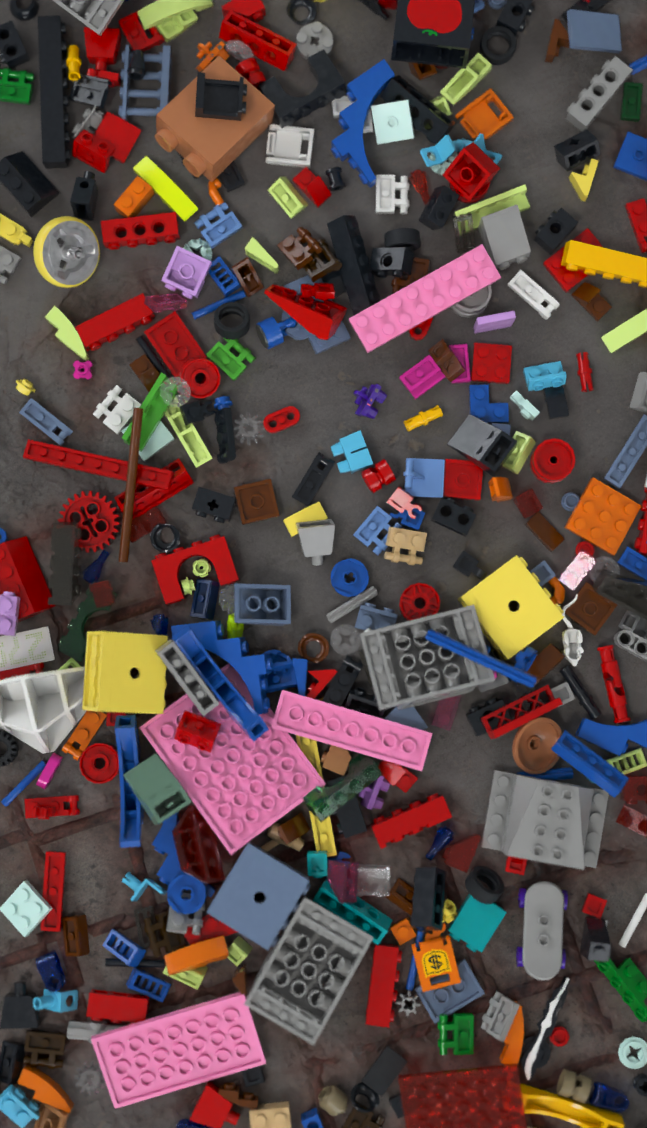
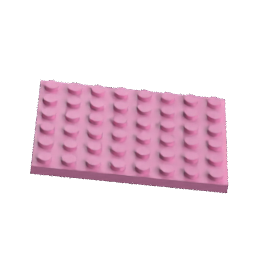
[139,663,326,855]

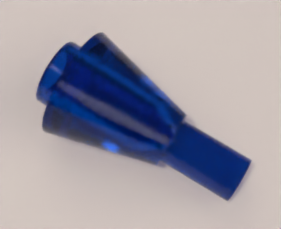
[82,550,109,584]
[150,614,169,636]
[425,826,455,861]

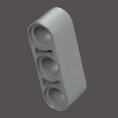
[614,630,647,662]

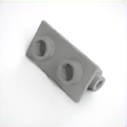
[71,105,104,139]

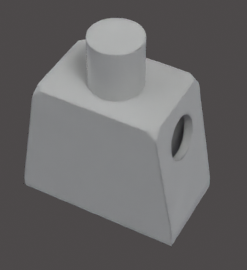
[296,519,335,566]

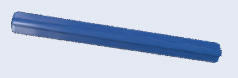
[425,629,537,688]

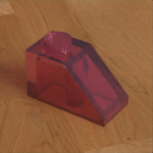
[327,860,359,903]

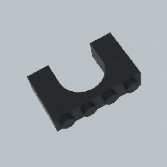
[258,49,347,128]

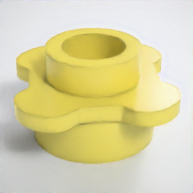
[16,379,36,396]

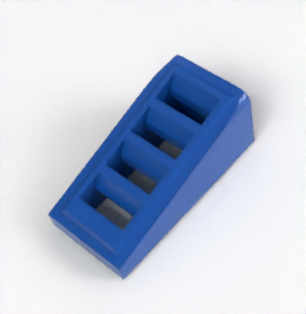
[208,256,241,297]
[292,658,308,697]
[102,929,146,967]
[126,967,171,1003]

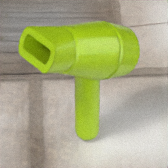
[227,613,244,639]

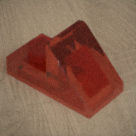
[616,805,647,838]

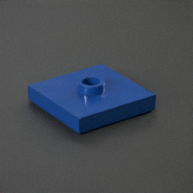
[613,132,647,181]

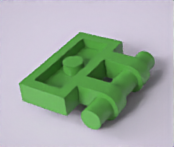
[206,338,256,381]

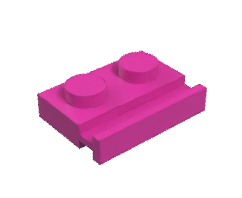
[399,354,446,400]

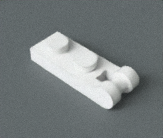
[507,270,560,320]

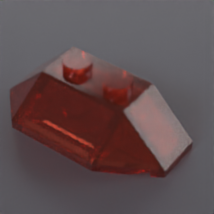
[172,805,226,884]

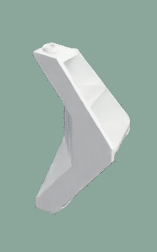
[0,666,87,754]

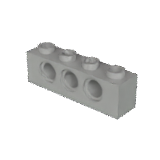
[566,56,633,132]
[155,639,219,716]

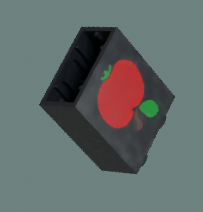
[391,0,475,69]

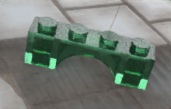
[58,582,118,662]
[302,753,382,822]

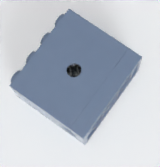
[206,841,311,950]

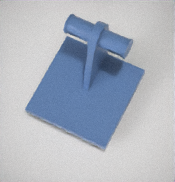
[403,458,445,498]

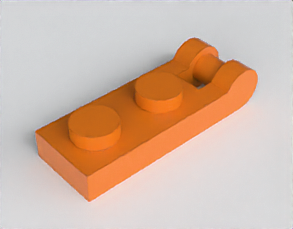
[61,710,107,761]

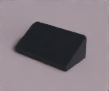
[0,1040,26,1085]

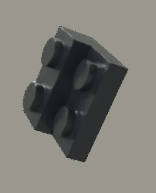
[345,687,385,718]

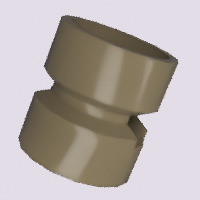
[557,1069,592,1103]

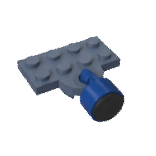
[256,275,351,355]

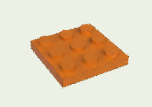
[564,477,641,556]

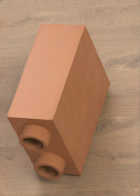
[155,56,275,182]

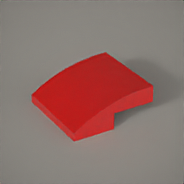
[94,112,142,164]

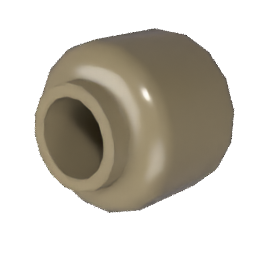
[318,1085,348,1116]

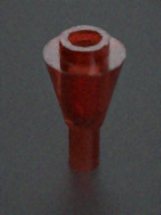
[408,169,430,205]

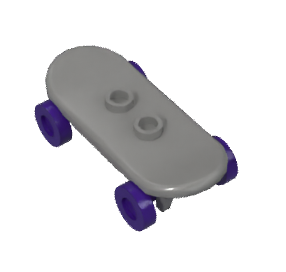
[516,881,568,981]

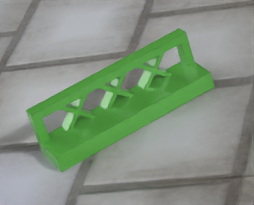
[122,373,180,452]

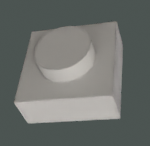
[551,681,575,707]

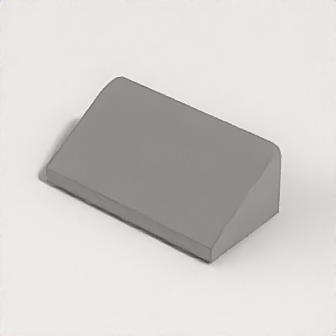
[630,372,647,413]

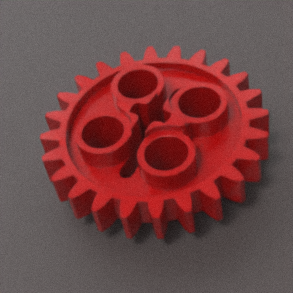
[58,491,121,553]

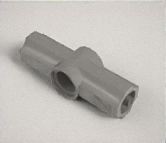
[67,1020,126,1043]

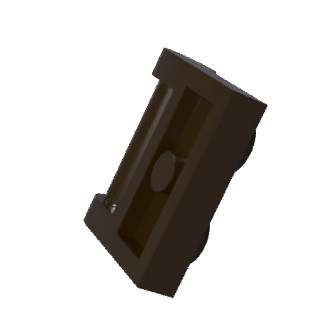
[303,239,342,282]

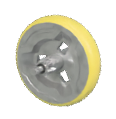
[33,216,100,288]

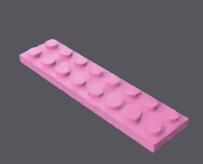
[349,244,501,353]
[271,690,432,771]

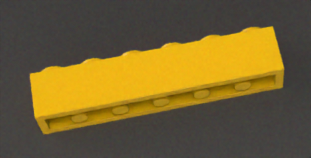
[561,240,647,288]

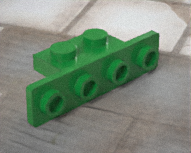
[594,957,647,1022]

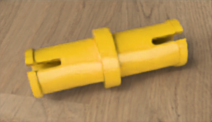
[66,45,81,81]
[404,405,443,432]

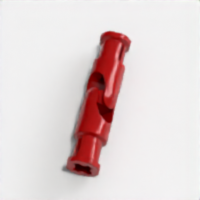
[597,645,631,724]

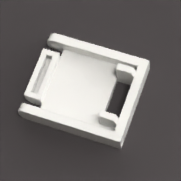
[265,124,314,168]

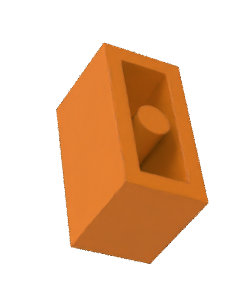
[114,176,155,218]

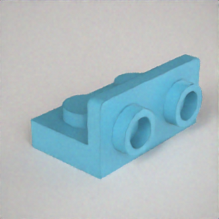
[523,361,567,391]
[0,1084,40,1128]

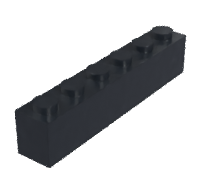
[327,215,380,315]

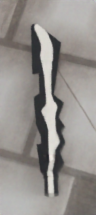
[520,976,571,1081]

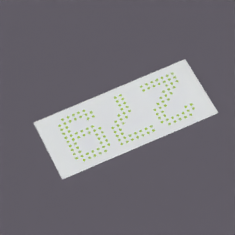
[0,626,55,671]

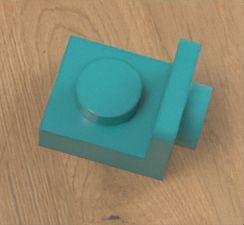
[307,851,328,878]

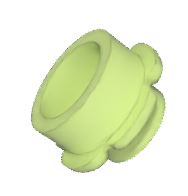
[192,558,211,577]
[181,577,195,595]

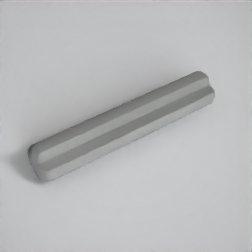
[326,586,378,623]

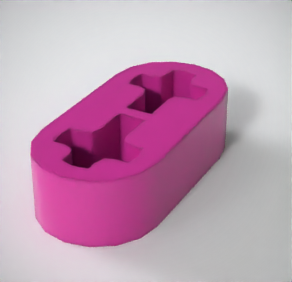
[36,753,63,789]

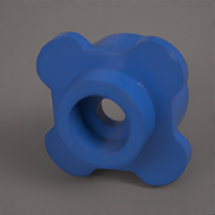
[214,396,233,410]

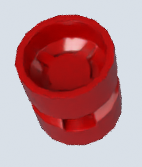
[235,58,266,91]
[361,459,396,493]

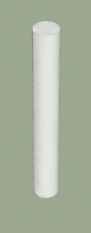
[618,893,647,948]

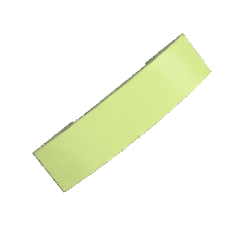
[137,0,213,30]

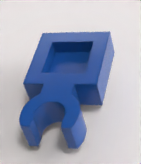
[389,508,425,531]

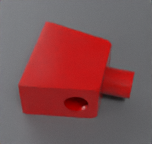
[84,27,122,71]
[190,1081,240,1128]

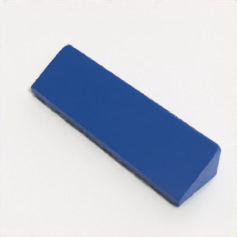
[551,730,629,797]

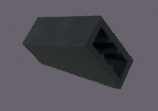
[580,917,611,962]

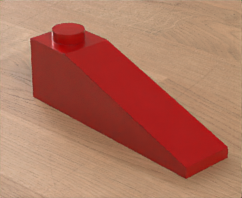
[264,284,347,340]

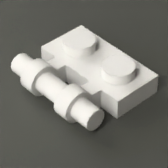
[376,175,410,215]
[93,385,141,435]

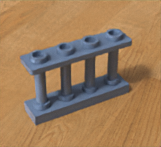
[119,45,172,122]

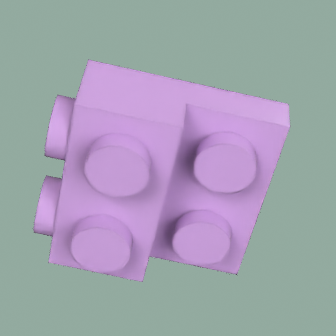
[161,246,212,300]
[0,591,20,636]

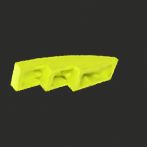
[133,156,198,222]

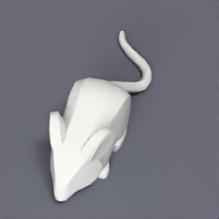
[561,594,584,666]

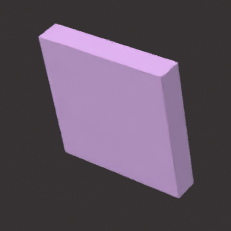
[473,311,516,334]

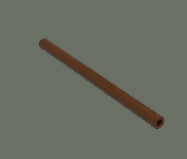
[118,408,143,562]

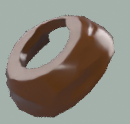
[298,633,329,663]

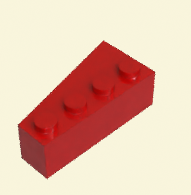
[371,793,452,849]

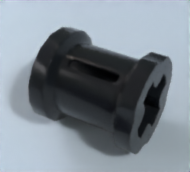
[325,167,346,192]
[633,1074,647,1097]

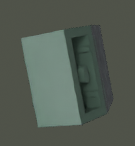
[123,753,192,825]

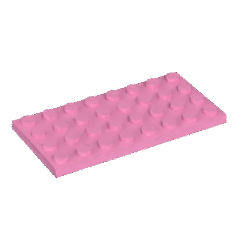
[91,992,266,1109]

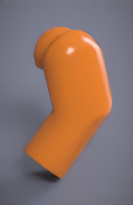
[208,178,224,205]

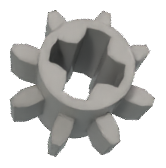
[396,990,421,1017]

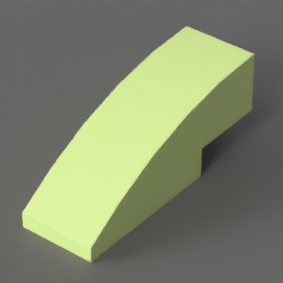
[440,53,492,106]
[45,306,89,361]

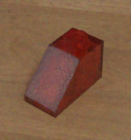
[442,833,482,873]

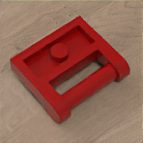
[118,9,165,52]

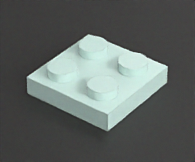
[0,880,53,937]

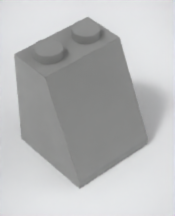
[478,205,531,270]

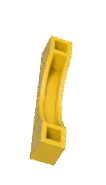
[502,1080,624,1128]

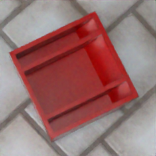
[0,536,56,623]

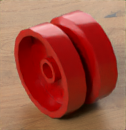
[530,438,576,484]

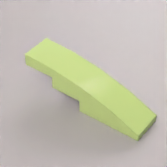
[601,309,647,353]
[165,396,213,468]

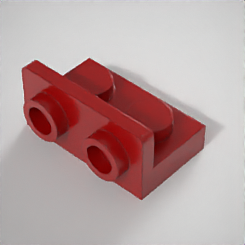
[72,129,115,173]
[174,711,221,752]

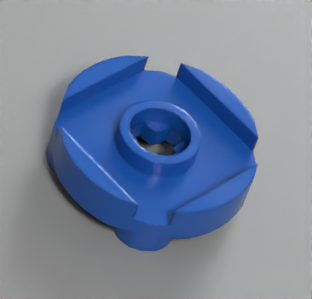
[330,558,369,597]
[509,646,537,683]
[167,873,207,914]

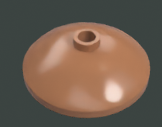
[512,717,562,774]

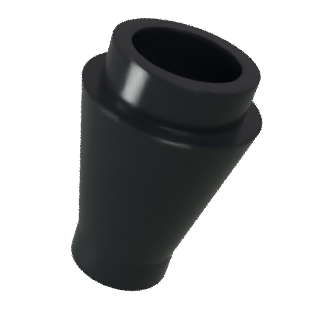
[127,50,146,80]

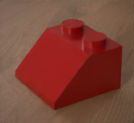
[443,142,501,201]

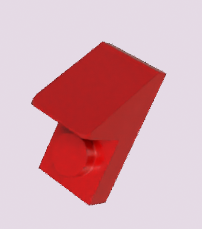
[292,167,332,208]
[306,669,337,699]
[376,760,418,793]

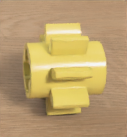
[442,899,457,924]

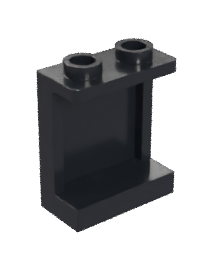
[195,72,247,121]

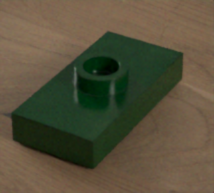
[620,82,643,122]

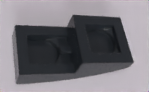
[543,385,569,419]

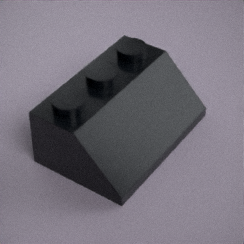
[0,151,60,217]

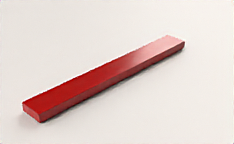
[23,439,174,491]

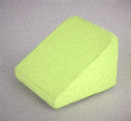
[429,95,451,116]
[227,936,253,967]

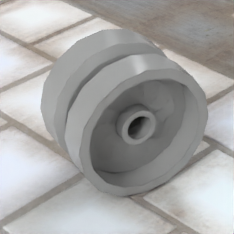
[451,284,492,318]

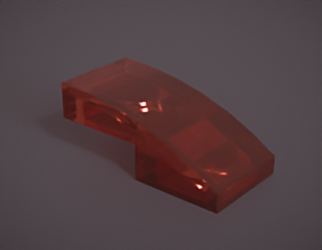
[130,506,167,543]

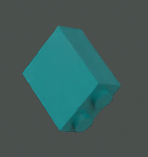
[447,894,507,953]

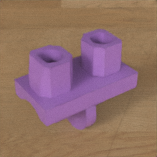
[356,772,390,810]

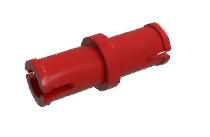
[576,352,594,392]

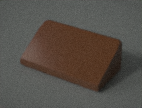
[525,512,565,552]
[386,878,414,916]
[62,915,90,956]
[232,964,248,995]

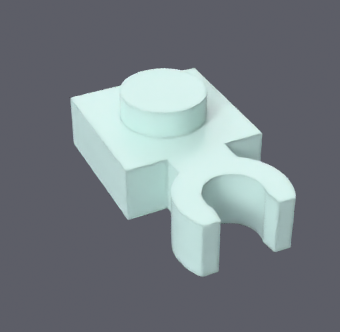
[510,390,540,421]

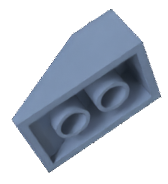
[234,583,291,626]

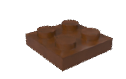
[234,479,280,525]
[565,582,617,636]

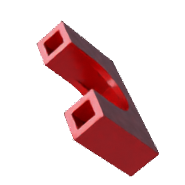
[151,534,240,605]

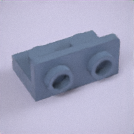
[355,602,398,631]

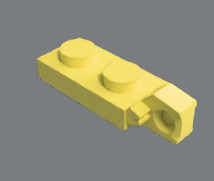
[0,213,34,247]

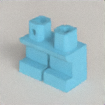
[331,430,373,474]

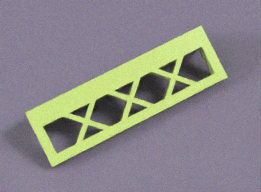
[453,184,530,235]

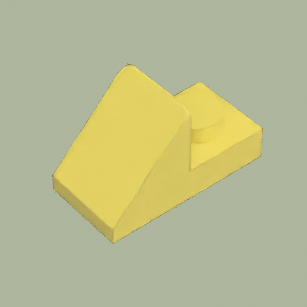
[569,159,599,202]

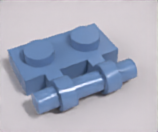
[194,202,243,249]
[353,505,402,556]

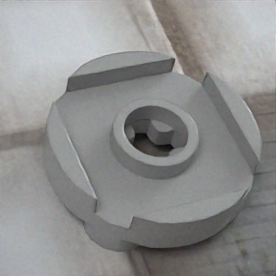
[296,21,333,60]

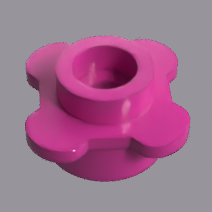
[73,360,92,379]

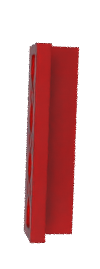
[114,458,194,521]
[480,685,563,739]

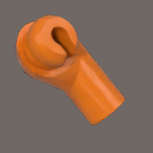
[548,576,565,605]

